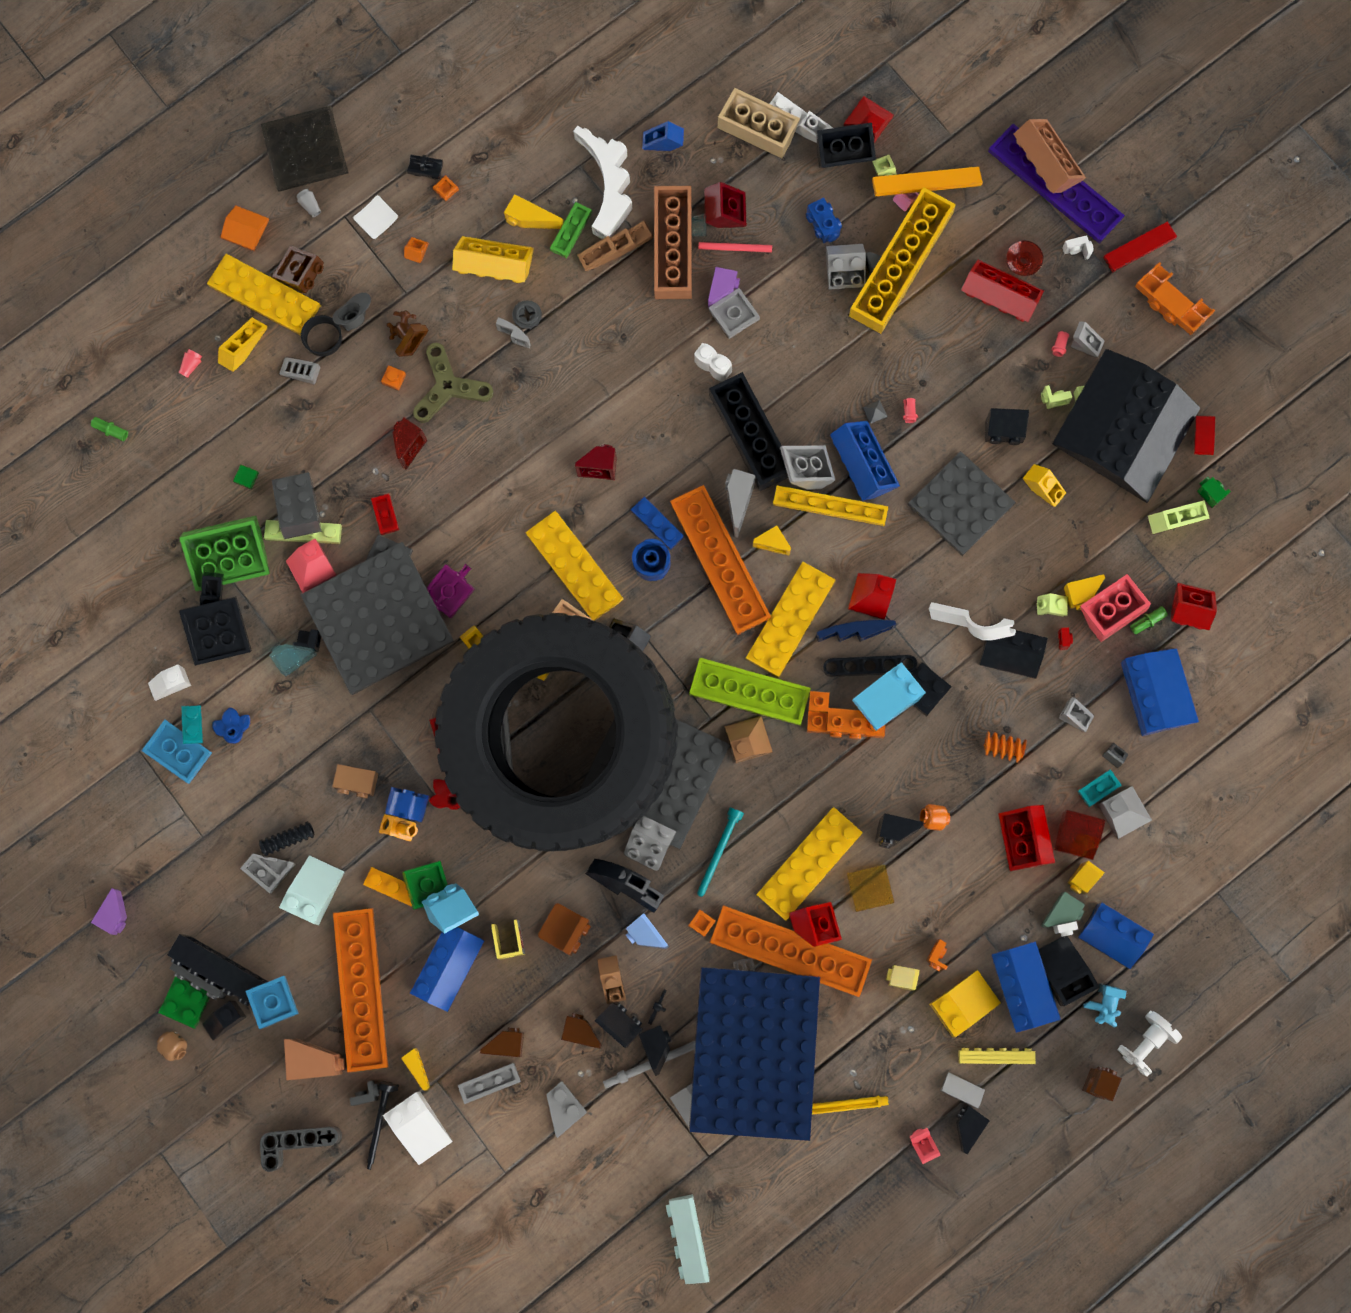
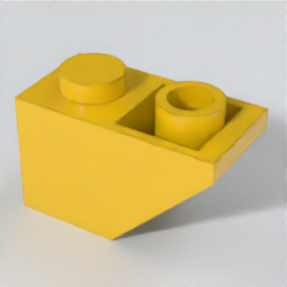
[1023,464,1066,507]

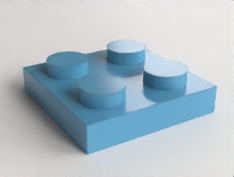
[246,976,299,1029]

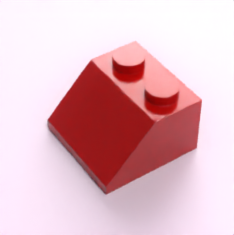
[1171,583,1217,630]

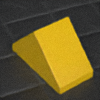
[753,526,791,556]

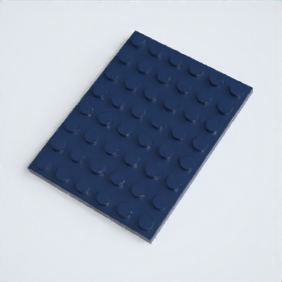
[689,967,820,1141]

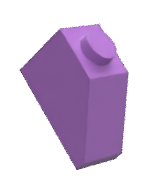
[708,267,740,308]
[91,888,127,935]

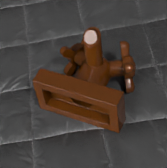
[386,310,429,357]

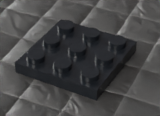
[179,596,252,666]

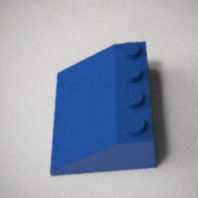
[1120,648,1199,736]

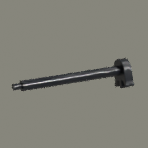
[367,1081,399,1170]

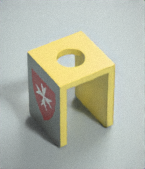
[491,919,525,959]

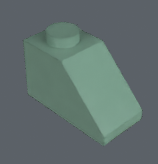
[1041,892,1085,928]

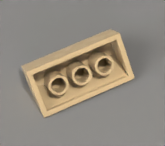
[717,88,800,158]

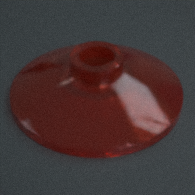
[1006,240,1044,276]

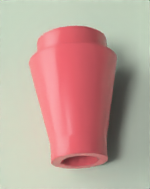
[178,349,202,378]

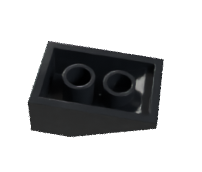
[595,1003,643,1048]

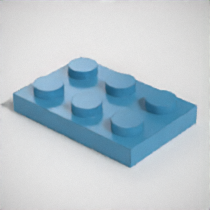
[142,720,212,784]

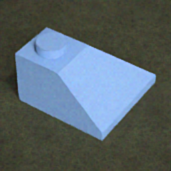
[626,913,669,949]

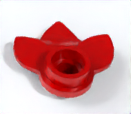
[429,779,460,810]

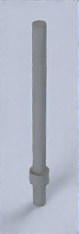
[603,1041,695,1089]

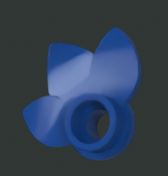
[212,708,250,744]

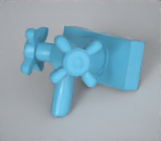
[1083,984,1127,1027]

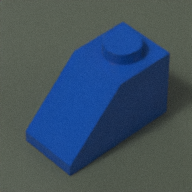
[642,121,684,151]

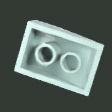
[279,855,344,925]

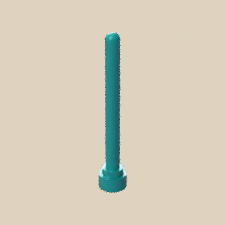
[697,807,744,897]

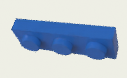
[631,497,684,550]

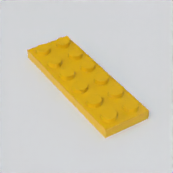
[207,254,321,336]
[525,510,624,621]
[746,562,836,678]
[756,807,863,921]

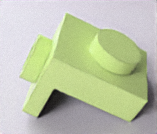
[1037,593,1068,617]

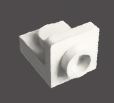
[1062,235,1093,260]

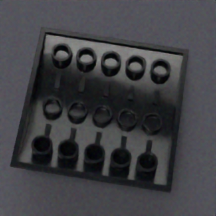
[1052,349,1200,503]

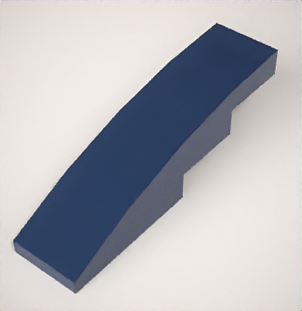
[816,620,896,642]

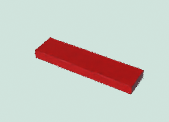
[1103,221,1177,273]

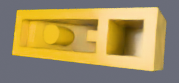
[504,194,563,229]
[218,317,267,372]

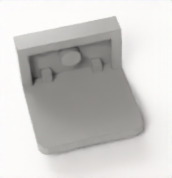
[624,816,676,871]

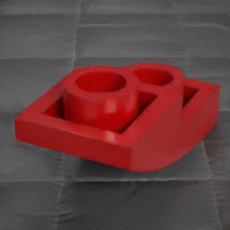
[1194,416,1215,455]

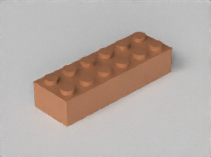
[654,186,692,299]

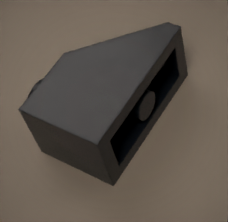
[202,1001,246,1041]
[639,1025,671,1076]
[956,1105,990,1154]

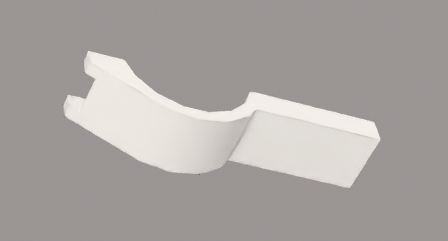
[929,602,1016,640]

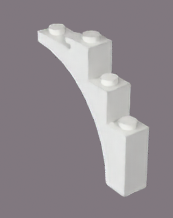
[573,126,633,239]

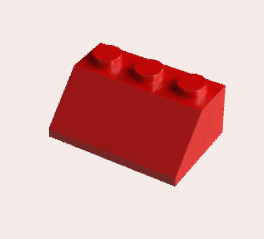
[998,805,1055,871]

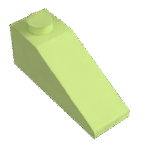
[1148,500,1209,534]

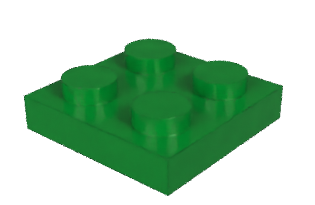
[402,861,448,910]
[158,976,210,1029]

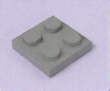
[709,288,760,339]

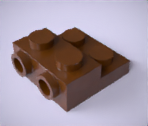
[272,246,324,293]

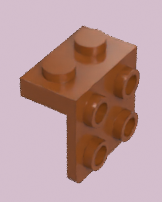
[538,903,591,956]

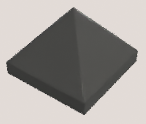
[863,400,888,424]

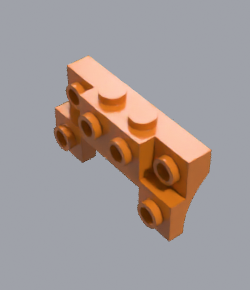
[1135,262,1215,335]
[807,691,885,739]

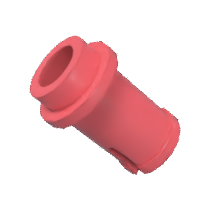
[1052,331,1069,357]
[903,398,918,423]

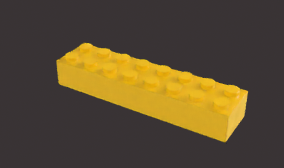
[849,187,956,334]

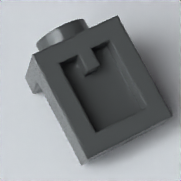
[350,1080,380,1106]

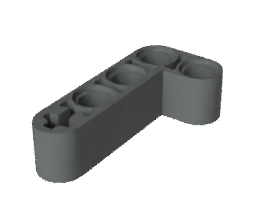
[260,1126,342,1172]

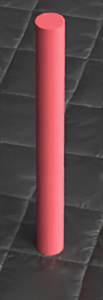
[699,242,772,253]

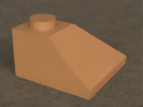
[724,716,773,763]

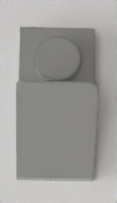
[1071,322,1105,357]

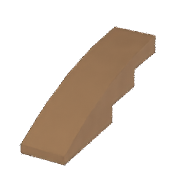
[577,221,654,271]

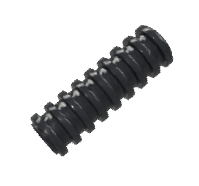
[259,821,315,856]

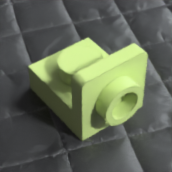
[872,155,897,176]
[1041,385,1072,409]

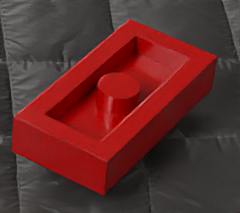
[371,494,400,535]

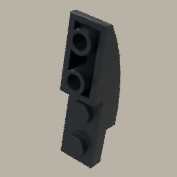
[585,858,664,913]

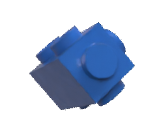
[806,198,842,243]

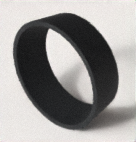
[301,315,342,357]

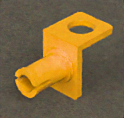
[379,814,418,841]

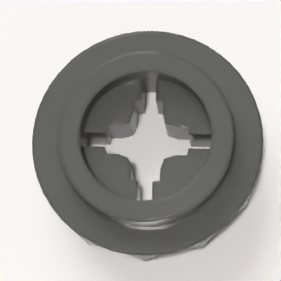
[512,300,542,329]

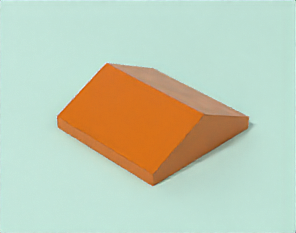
[221,206,269,251]

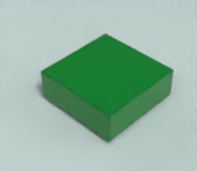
[233,465,259,489]

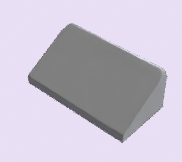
[940,1072,985,1109]

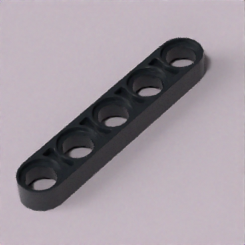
[823,655,917,677]

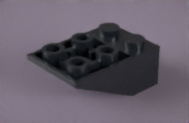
[1038,936,1100,1006]

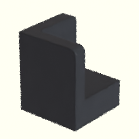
[292,629,321,652]

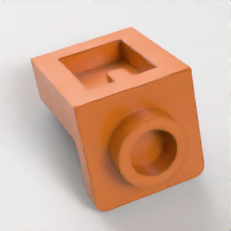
[926,939,948,972]

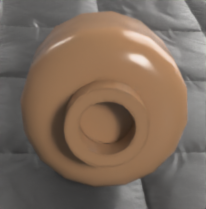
[157,1031,187,1061]

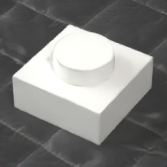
[1053,921,1078,937]

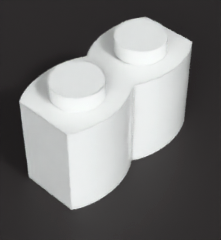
[694,343,732,382]

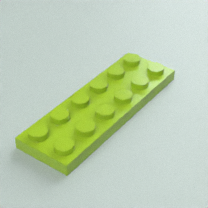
[689,658,811,726]

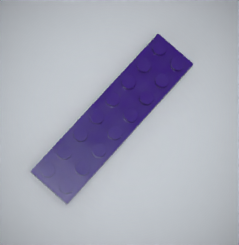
[988,124,1125,244]

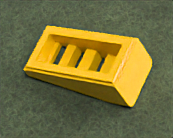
[402,1048,430,1091]

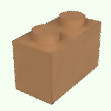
[332,764,379,799]

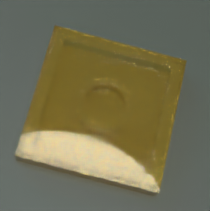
[847,865,894,912]

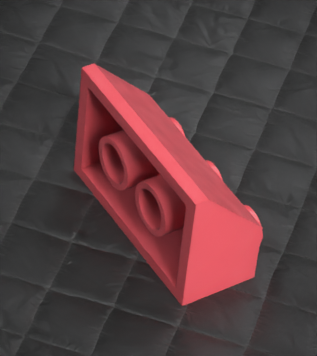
[1080,574,1151,642]

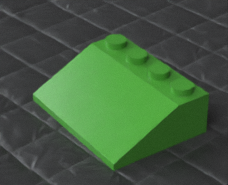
[179,516,270,591]

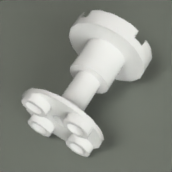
[1117,1010,1182,1077]

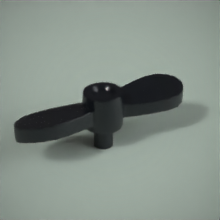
[648,989,667,1025]

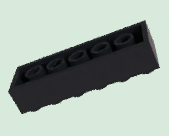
[709,372,789,492]
[167,934,269,1006]

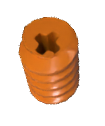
[984,731,1027,763]

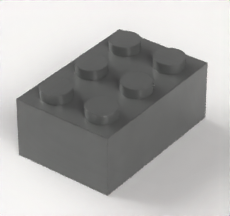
[272,472,322,539]

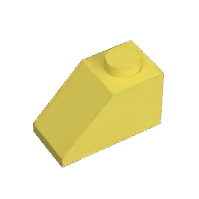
[886,965,920,991]

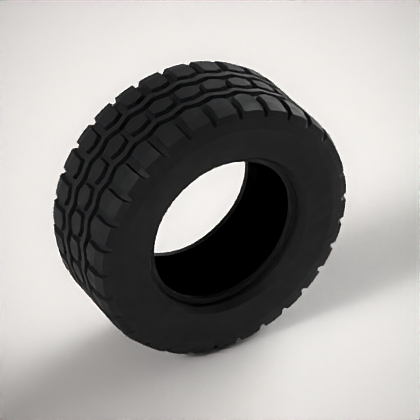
[435,613,677,852]

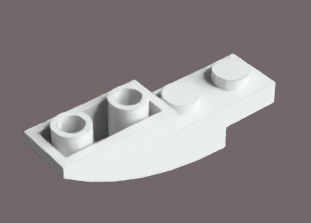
[770,92,833,143]

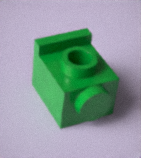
[1197,476,1231,508]

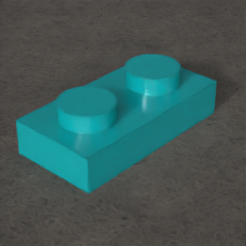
[181,705,203,744]
[1077,769,1122,808]

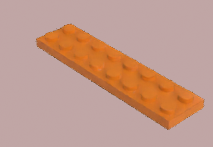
[670,485,771,635]
[710,905,873,997]
[333,908,388,1073]

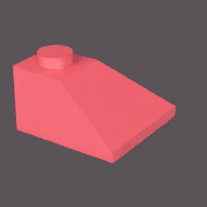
[286,539,337,593]

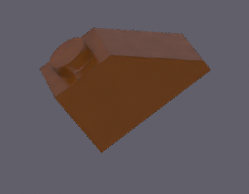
[561,1013,602,1049]
[480,1027,524,1057]

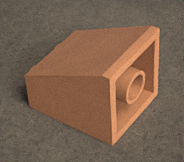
[284,1039,345,1080]

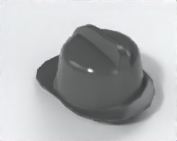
[333,293,371,331]

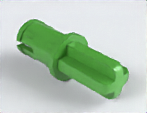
[91,417,128,441]
[1130,606,1168,634]

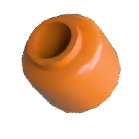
[920,804,950,831]

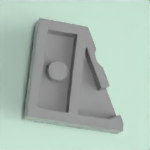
[240,853,296,893]
[546,1081,587,1138]

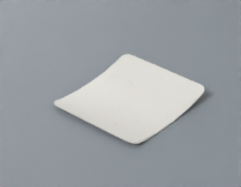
[353,195,398,239]

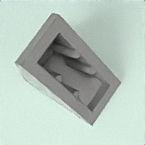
[1059,697,1094,732]

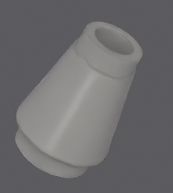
[296,189,321,217]

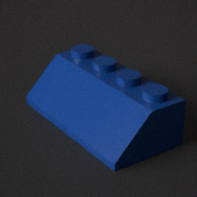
[830,421,900,500]
[410,927,485,1012]
[992,942,1061,1033]

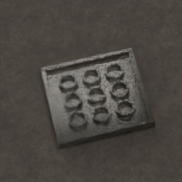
[261,105,349,192]

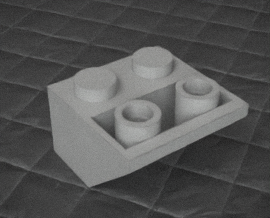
[826,244,866,290]

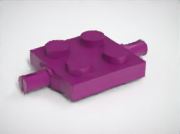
[427,564,475,618]

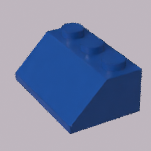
[1078,903,1154,969]

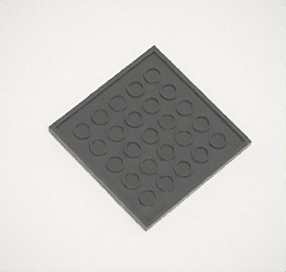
[301,542,454,695]
[579,718,730,850]

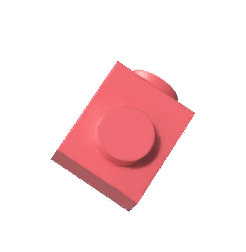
[910,1128,940,1164]

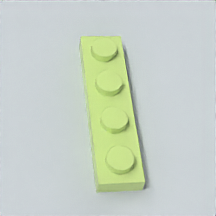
[264,520,342,544]

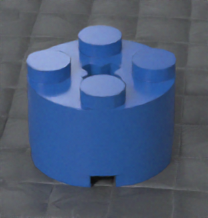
[632,539,671,581]
[385,787,429,823]

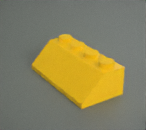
[452,236,533,283]

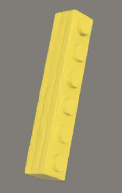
[958,1048,1036,1064]

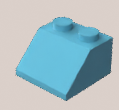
[422,883,479,934]

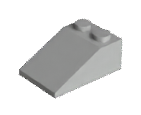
[780,445,835,490]
[725,469,755,538]

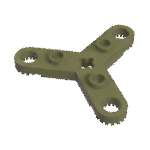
[413,343,493,423]

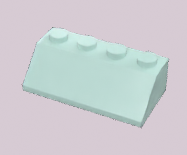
[666,1194,710,1284]

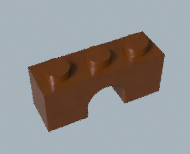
[1082,1066,1122,1101]

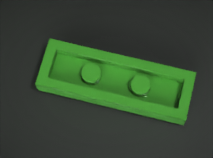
[550,202,592,259]

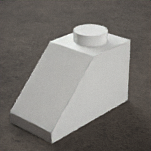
[148,665,191,701]

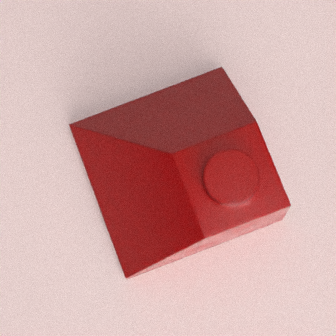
[844,96,894,143]
[848,573,897,620]
[789,902,842,947]

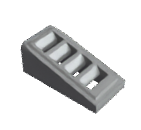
[279,357,321,385]

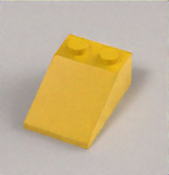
[929,970,1001,1037]

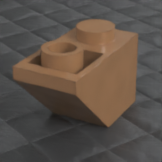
[597,955,626,1004]

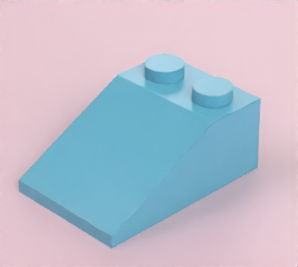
[852,662,926,731]

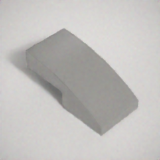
[496,317,531,349]

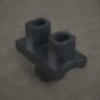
[407,155,443,179]

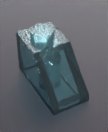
[269,644,317,677]

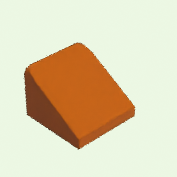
[404,237,429,263]

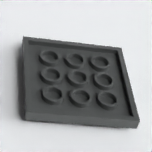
[908,451,1016,556]

